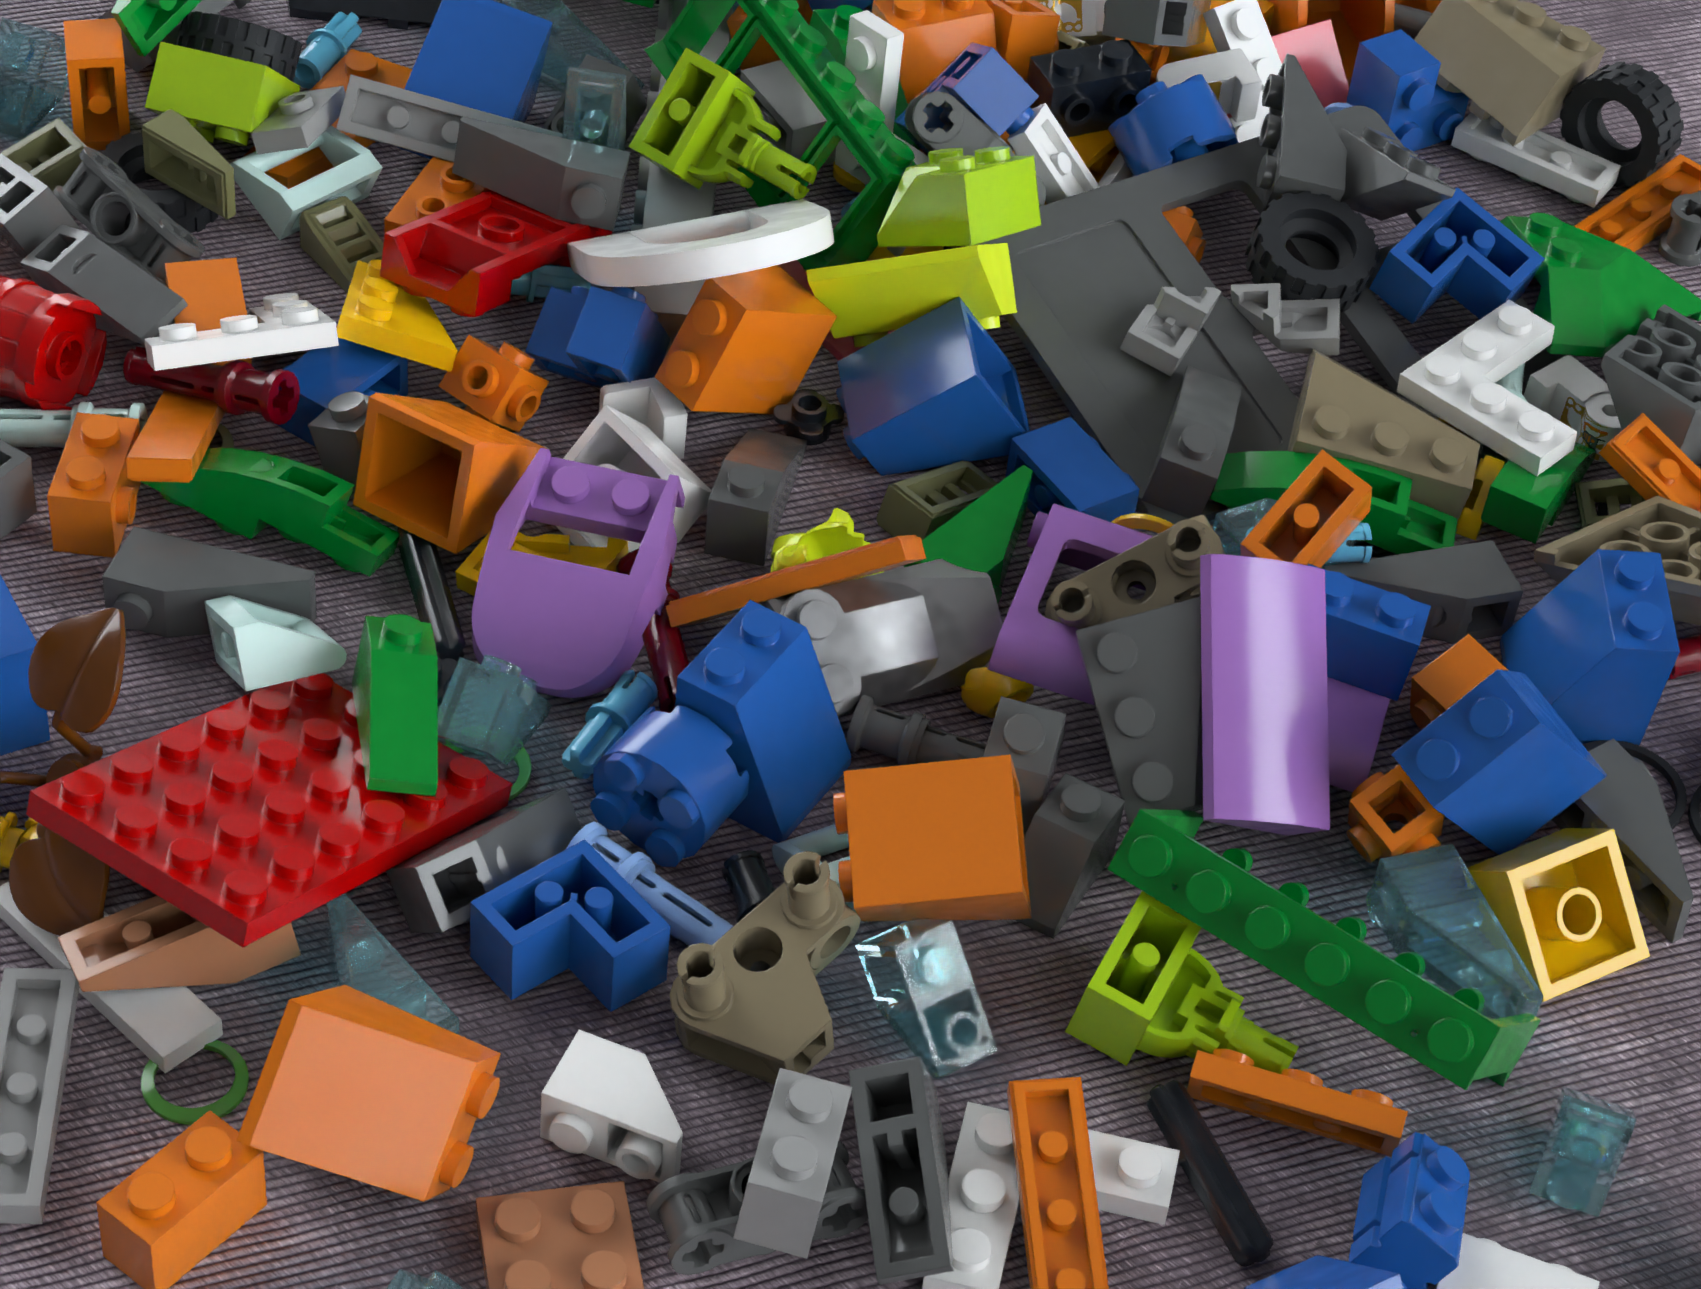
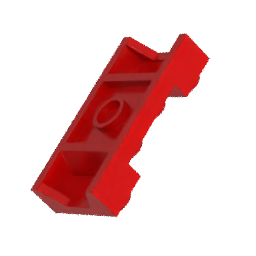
[380,190,612,317]

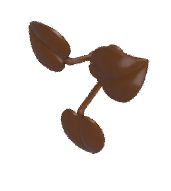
[0,608,126,936]

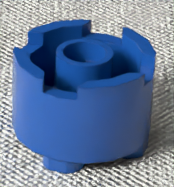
[1108,74,1239,176]
[590,705,749,867]

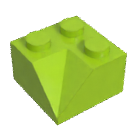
[145,42,301,146]
[877,146,1041,247]

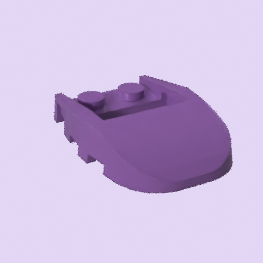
[471,448,685,698]

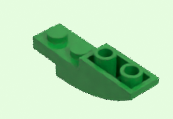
[141,448,400,577]
[1210,451,1458,555]

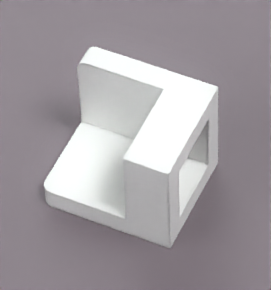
[599,378,688,459]

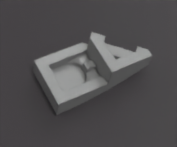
[1231,283,1340,355]
[1120,287,1222,376]

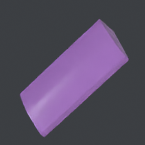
[1200,554,1330,836]

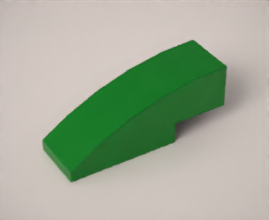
[1481,442,1597,544]

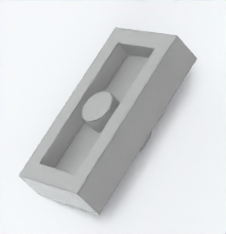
[251,86,346,154]

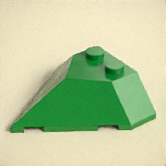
[1500,213,1701,357]

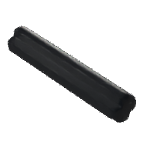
[398,527,466,662]
[1147,1080,1273,1267]

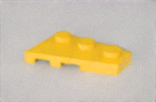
[337,260,458,372]

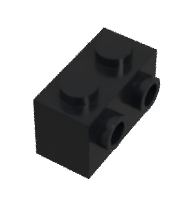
[1027,39,1152,137]

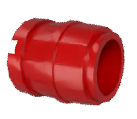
[0,275,107,410]

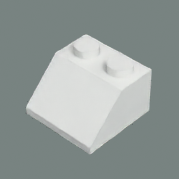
[556,405,712,553]

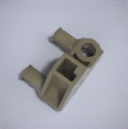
[1045,515,1227,629]
[670,851,861,1085]

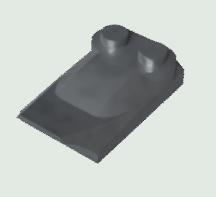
[761,559,1003,717]

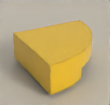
[1456,455,1505,541]

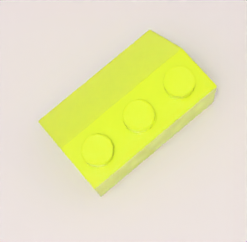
[806,243,1017,347]

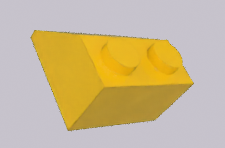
[1460,828,1650,1002]

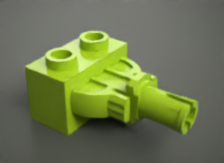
[628,48,817,200]
[1065,891,1299,1074]

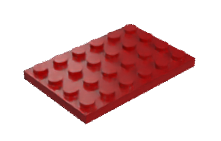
[26,673,513,948]

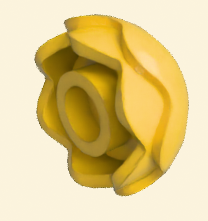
[960,667,1035,718]

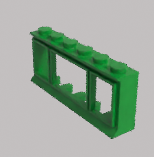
[644,0,916,271]
[1107,809,1541,1090]

